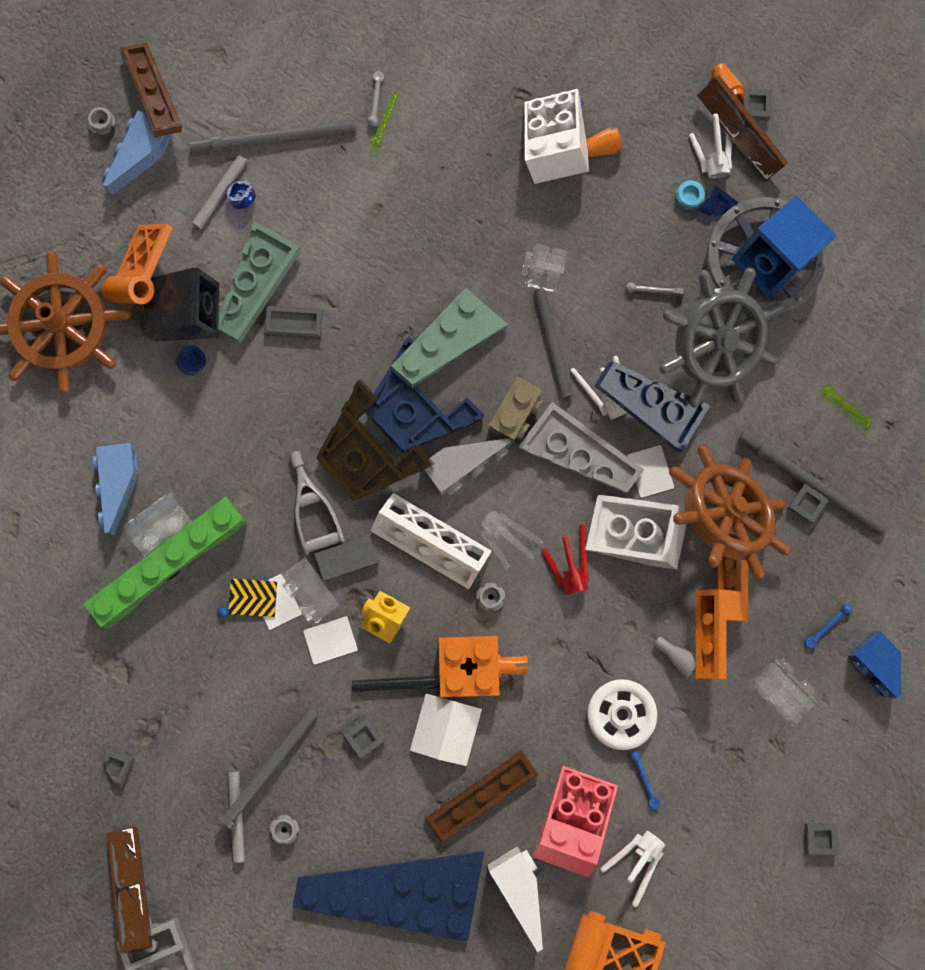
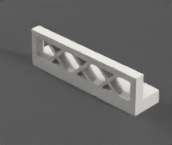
[370,493,491,589]

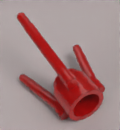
[542,524,589,595]

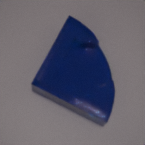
[699,186,739,216]

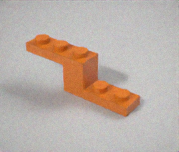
[695,534,748,679]

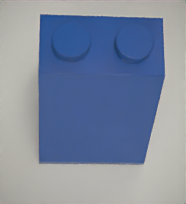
[731,195,837,299]

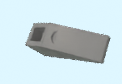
[423,438,511,496]

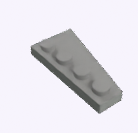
[518,402,644,494]

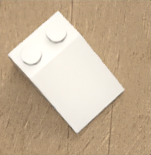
[586,495,687,570]
[488,846,543,952]

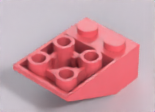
[533,766,618,878]

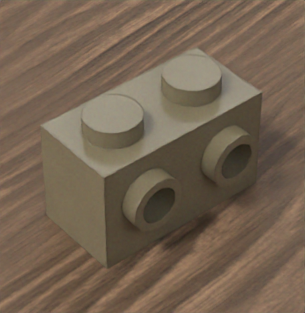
[488,376,544,445]

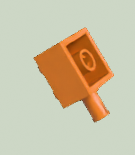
[439,636,528,697]

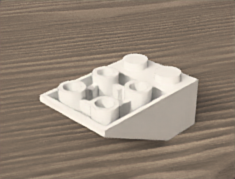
[525,89,589,184]

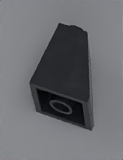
[140,267,220,342]

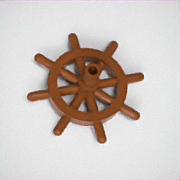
[0,250,131,395]
[669,445,792,580]

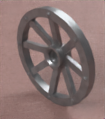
[707,197,827,313]

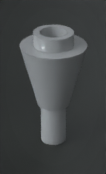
[654,636,696,680]

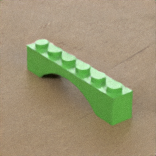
[84,497,247,629]

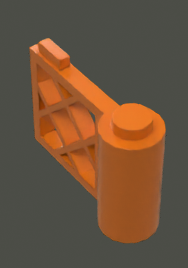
[101,223,173,304]
[564,910,666,970]

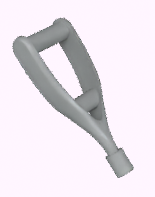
[289,451,345,555]

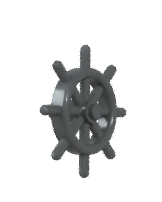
[659,268,784,408]

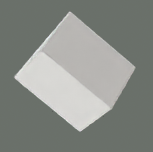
[410,694,482,766]

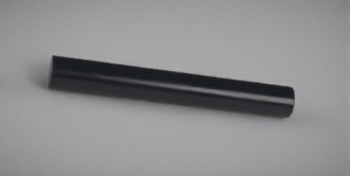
[352,675,440,692]

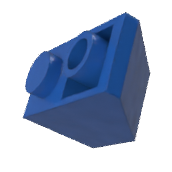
[848,631,902,698]

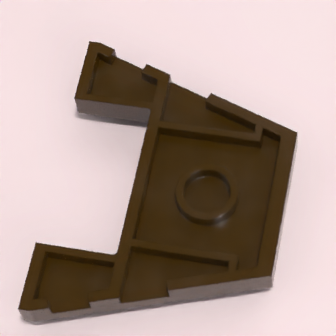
[316,380,435,501]

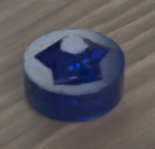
[226,180,256,209]
[176,345,206,376]

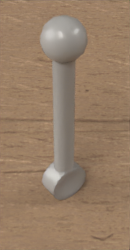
[367,71,384,127]
[626,282,684,296]

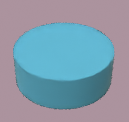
[676,180,705,210]

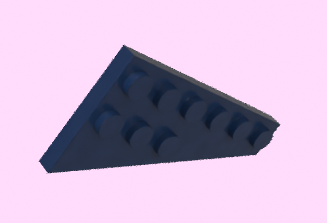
[292,850,484,941]

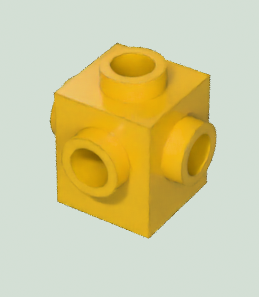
[360,591,410,644]

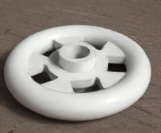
[587,679,657,750]

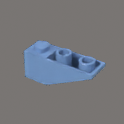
[102,110,173,196]
[93,443,139,536]

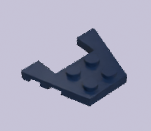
[365,336,484,453]

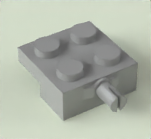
[116,916,197,970]

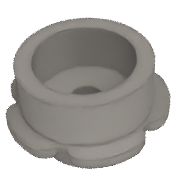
[88,107,115,135]
[477,582,505,611]
[270,815,299,844]

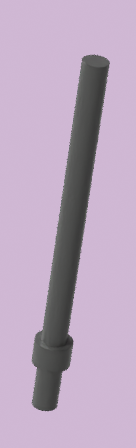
[189,121,356,153]
[738,430,888,536]

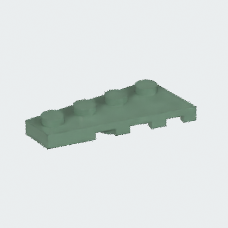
[218,221,302,343]
[390,288,508,388]

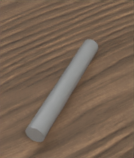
[192,155,247,230]
[228,771,245,863]

